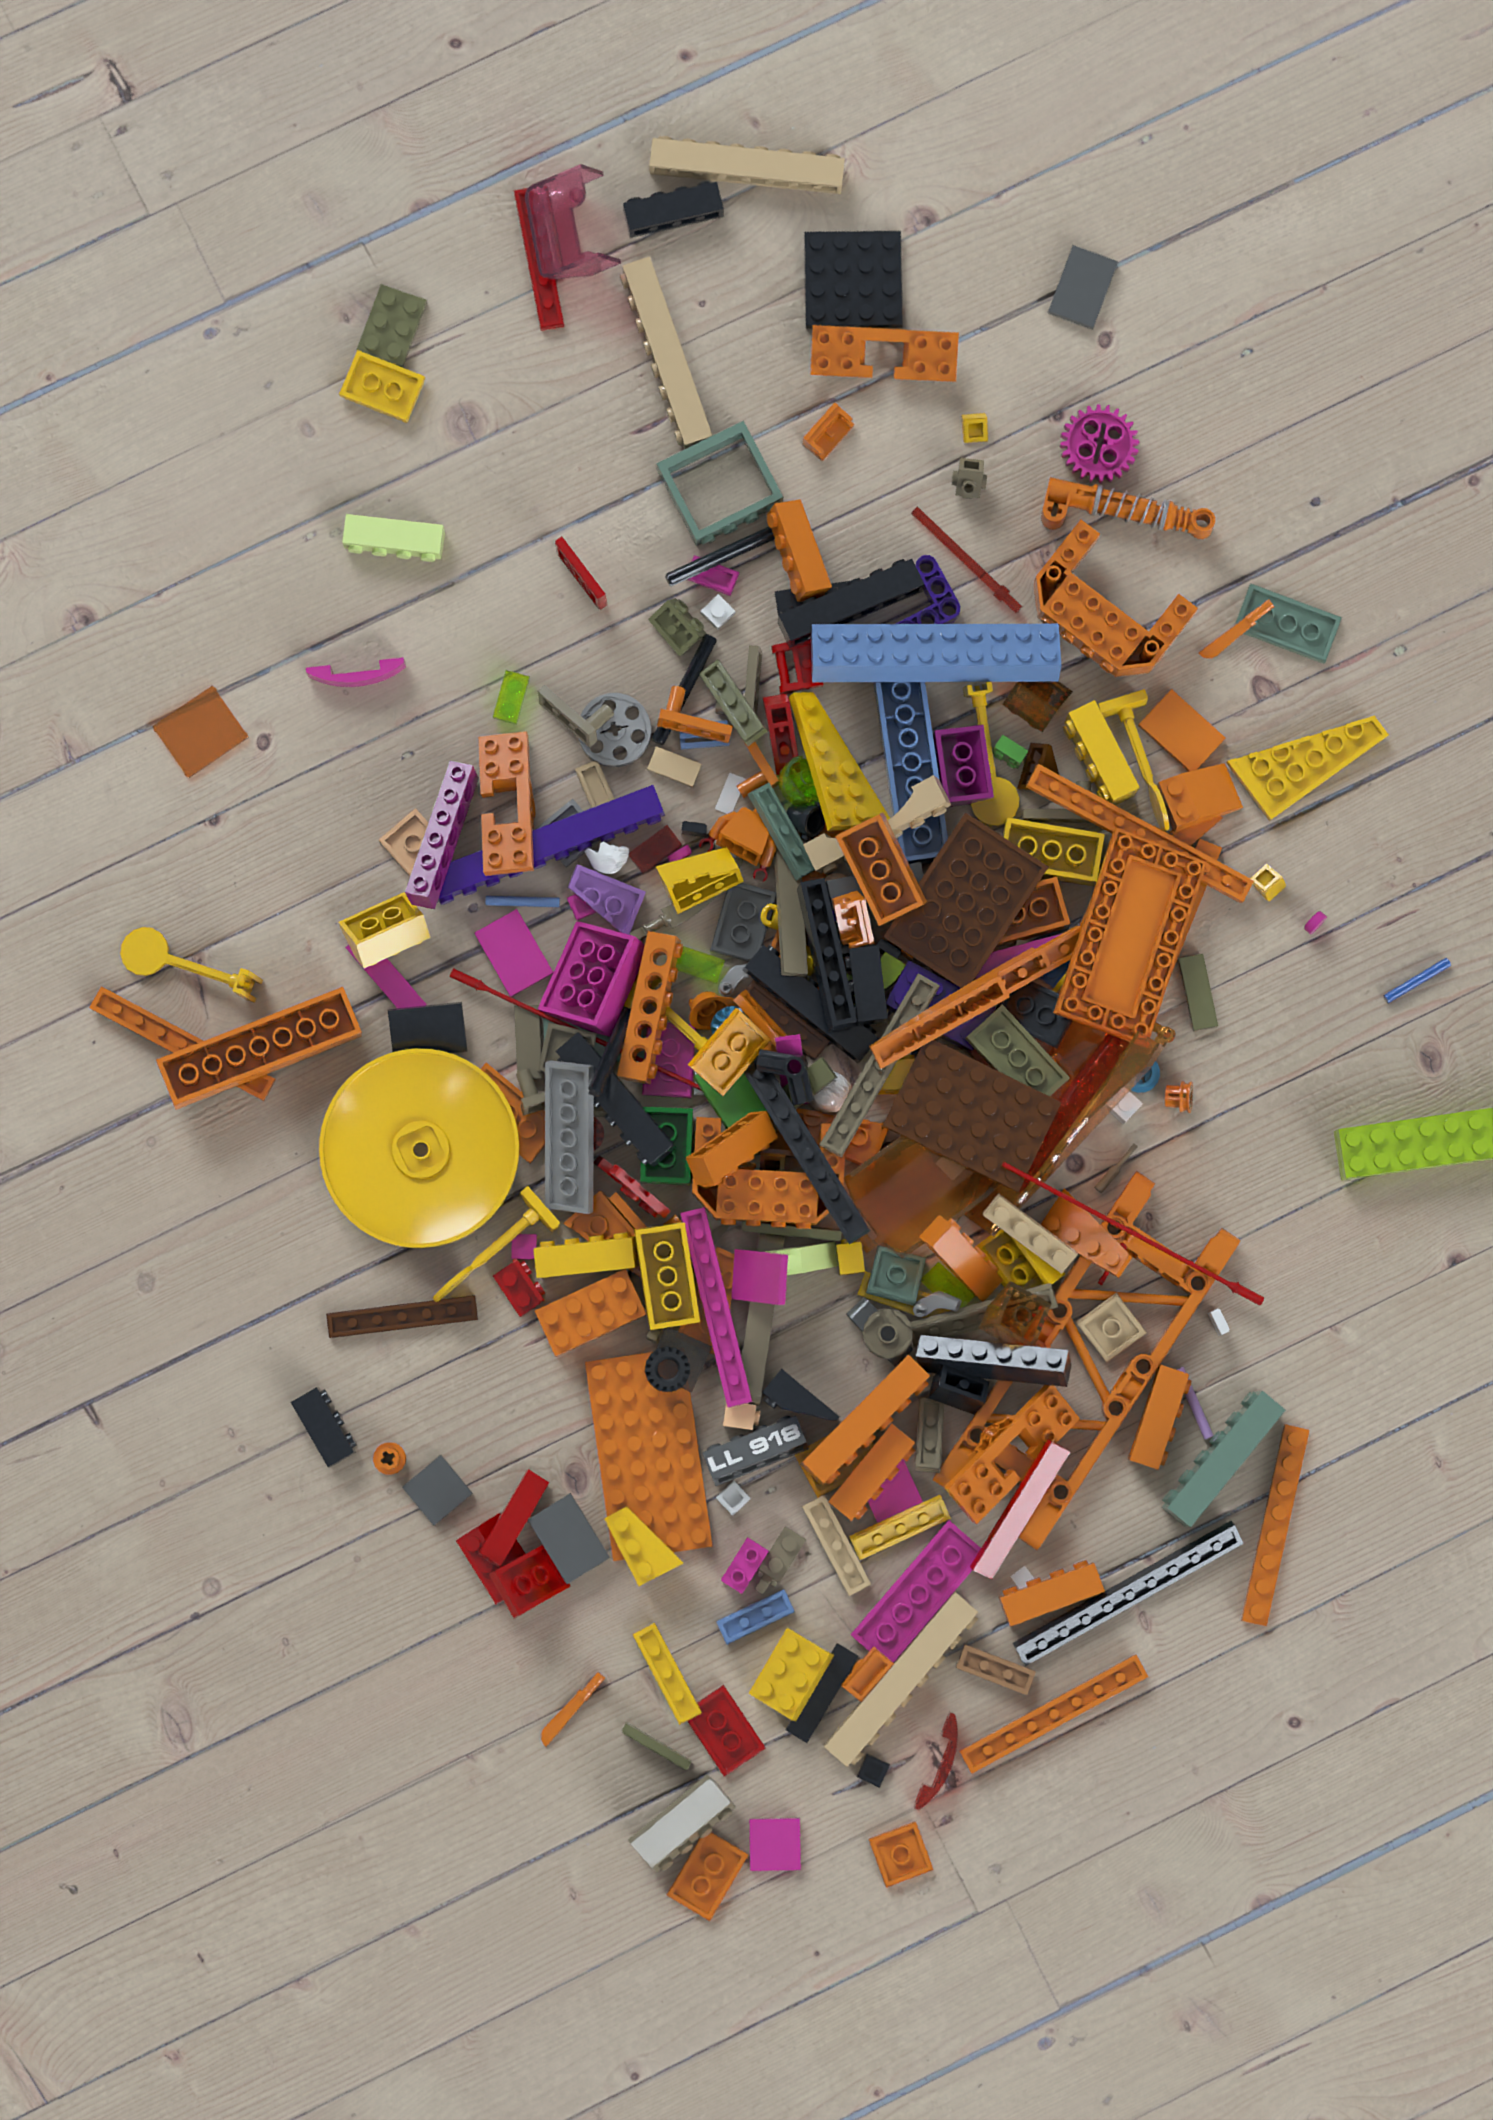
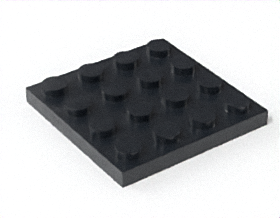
[804,231,903,329]

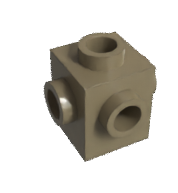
[952,458,987,499]

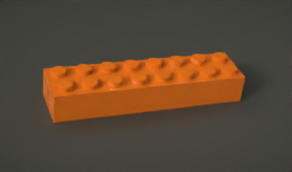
[156,987,362,1110]

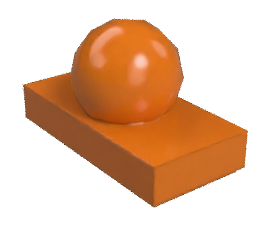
[841,1647,894,1702]

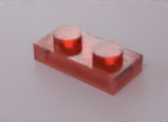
[629,825,682,875]

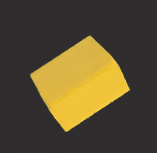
[962,413,988,443]
[1250,863,1286,901]

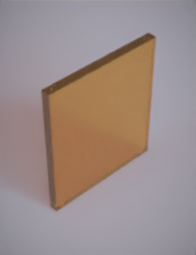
[152,685,249,778]

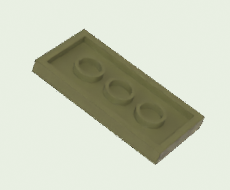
[965,1005,1070,1096]

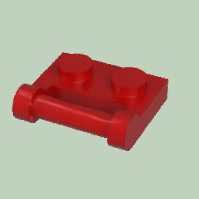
[771,639,824,694]

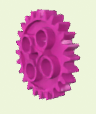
[1060,404,1139,484]

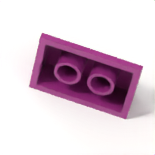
[933,725,994,808]

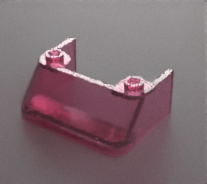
[525,164,621,279]

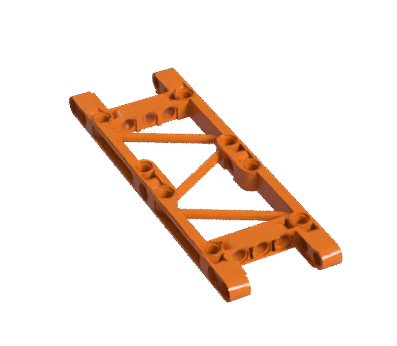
[932,1171,1241,1550]

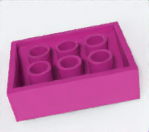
[538,921,645,1037]

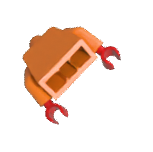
[699,807,777,882]

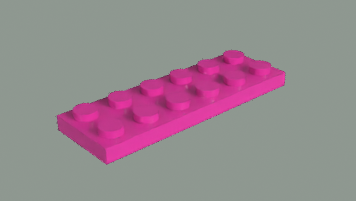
[850,1520,981,1662]

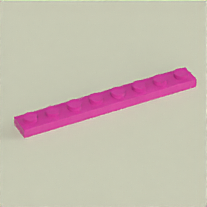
[680,1207,752,1408]

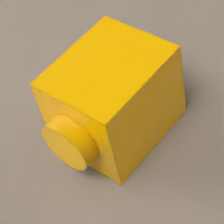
[836,1239,865,1276]

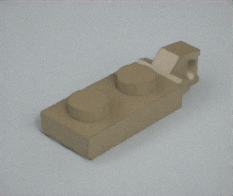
[755,1526,806,1594]

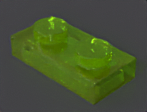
[493,670,530,725]
[675,946,725,984]
[921,1262,975,1308]

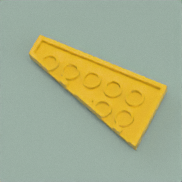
[789,692,890,831]
[1226,715,1389,821]

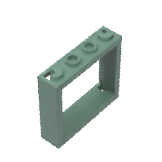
[657,420,783,546]

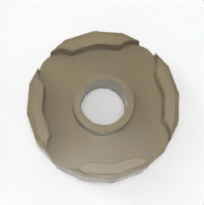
[863,1309,913,1359]

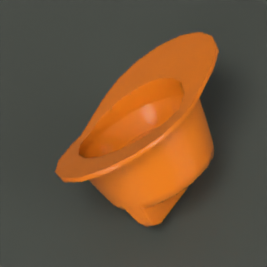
[689,991,740,1030]

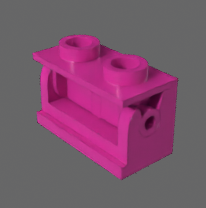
[721,1537,769,1594]

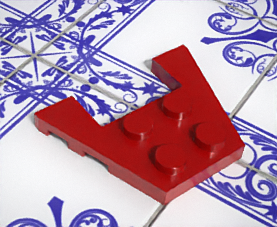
[593,1155,671,1219]

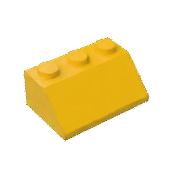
[338,892,431,968]
[976,1228,1065,1293]

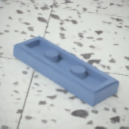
[716,1589,795,1644]

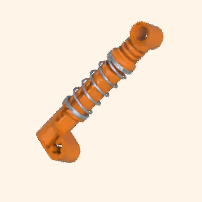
[1041,477,1216,539]

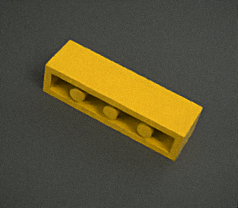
[533,1232,639,1278]

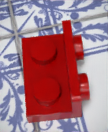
[492,1258,546,1317]

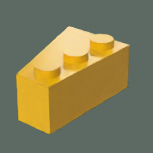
[656,847,744,914]
[604,1507,684,1586]

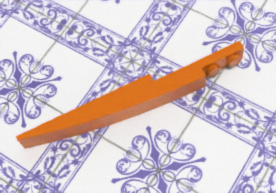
[869,925,1082,1069]

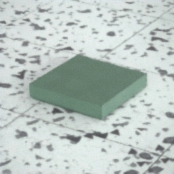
[866,1245,926,1306]

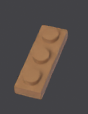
[956,1644,1036,1695]

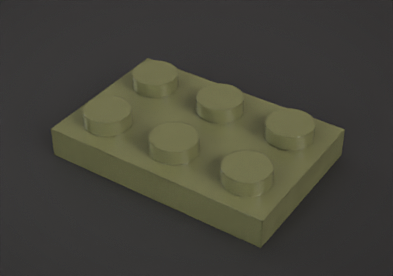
[356,284,427,368]

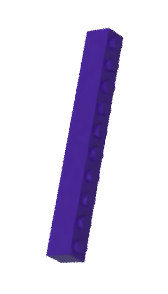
[437,785,665,905]

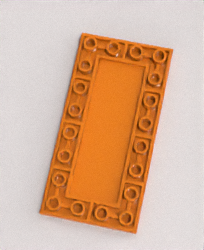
[1053,827,1207,1047]

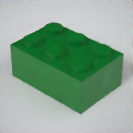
[640,1107,693,1185]

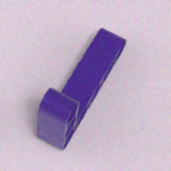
[896,555,961,624]

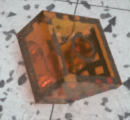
[1002,682,1073,733]
[979,1281,1051,1347]

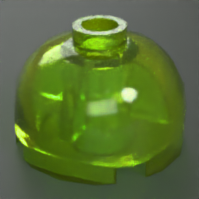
[778,755,819,806]

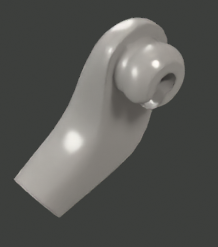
[718,964,750,997]
[913,1291,961,1317]

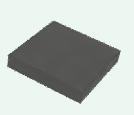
[402,1455,473,1526]

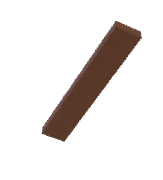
[326,1295,478,1338]

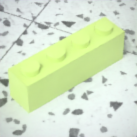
[342,514,445,562]

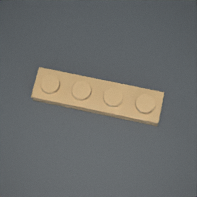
[983,1194,1078,1273]
[802,1495,871,1596]

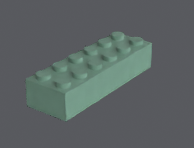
[1161,1391,1285,1527]

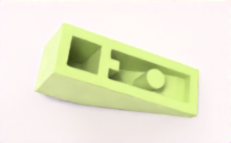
[765,1242,838,1275]

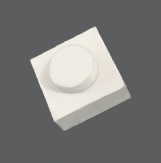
[701,594,735,630]

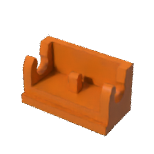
[802,402,854,462]
[832,891,874,949]

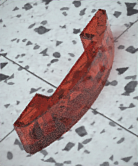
[913,1711,958,1810]

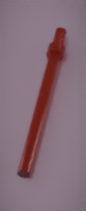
[911,506,1023,613]

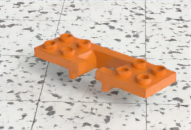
[810,325,959,382]
[478,731,536,876]
[944,1385,1080,1524]

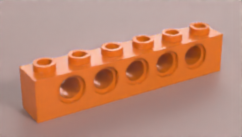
[617,931,683,1085]

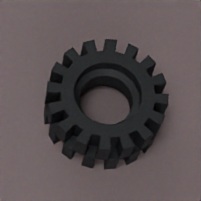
[645,1346,690,1392]

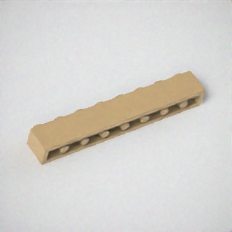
[649,136,845,194]
[620,256,712,450]
[823,1592,978,1767]

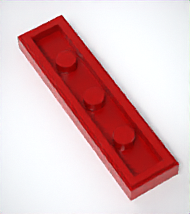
[478,1469,549,1568]

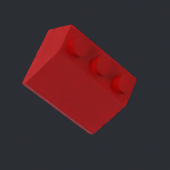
[456,1513,526,1604]

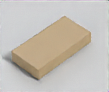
[647,746,702,788]
[575,761,614,808]

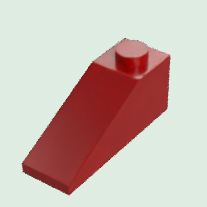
[762,693,801,775]

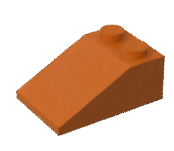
[1157,763,1243,833]

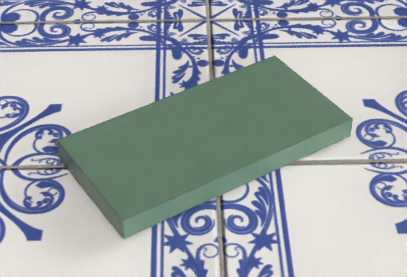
[1235,583,1342,664]

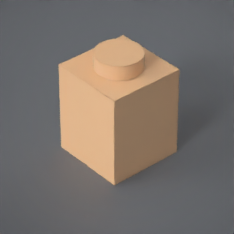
[723,1403,760,1430]

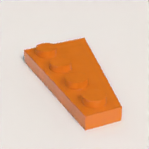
[797,1108,888,1170]
[1040,1188,1133,1278]
[563,1190,641,1277]
[675,1247,734,1355]

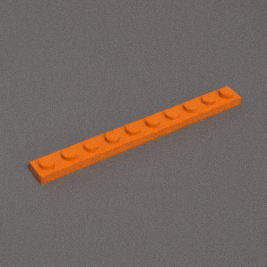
[1026,764,1254,903]

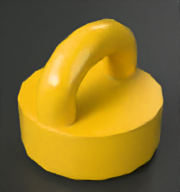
[761,903,779,930]

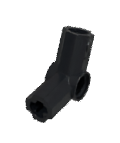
[756,1049,815,1105]

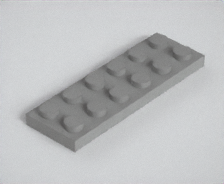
[545,1060,594,1214]

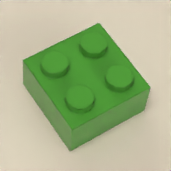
[993,734,1028,769]

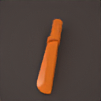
[1198,599,1275,659]
[541,1672,605,1747]

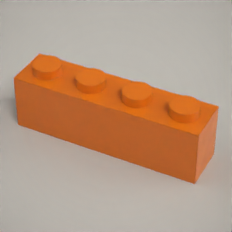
[767,499,832,602]
[686,1111,778,1187]
[919,1215,1003,1302]
[1128,1365,1192,1470]
[828,1424,916,1521]
[998,1560,1105,1626]

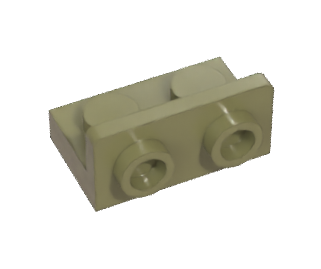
[648,598,707,656]

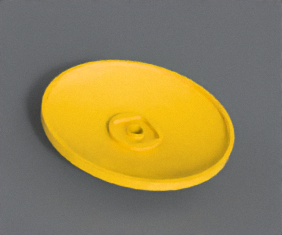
[319,1049,520,1248]

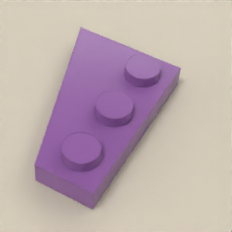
[568,864,646,935]

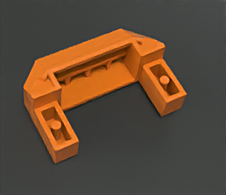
[1033,519,1198,677]
[692,1117,845,1229]

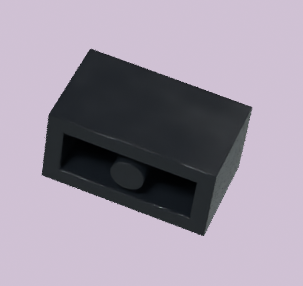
[928,1365,990,1415]

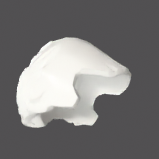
[584,841,629,875]
[810,1072,851,1112]

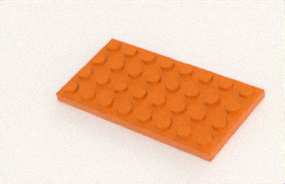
[585,1347,713,1561]

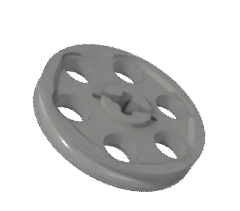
[579,693,651,767]

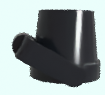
[786,801,825,842]

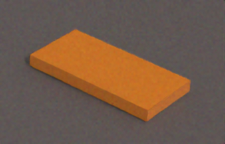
[481,1063,545,1164]

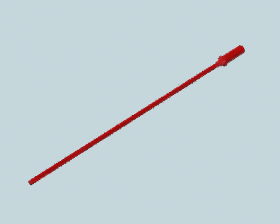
[449,968,702,1091]
[1002,1162,1264,1306]

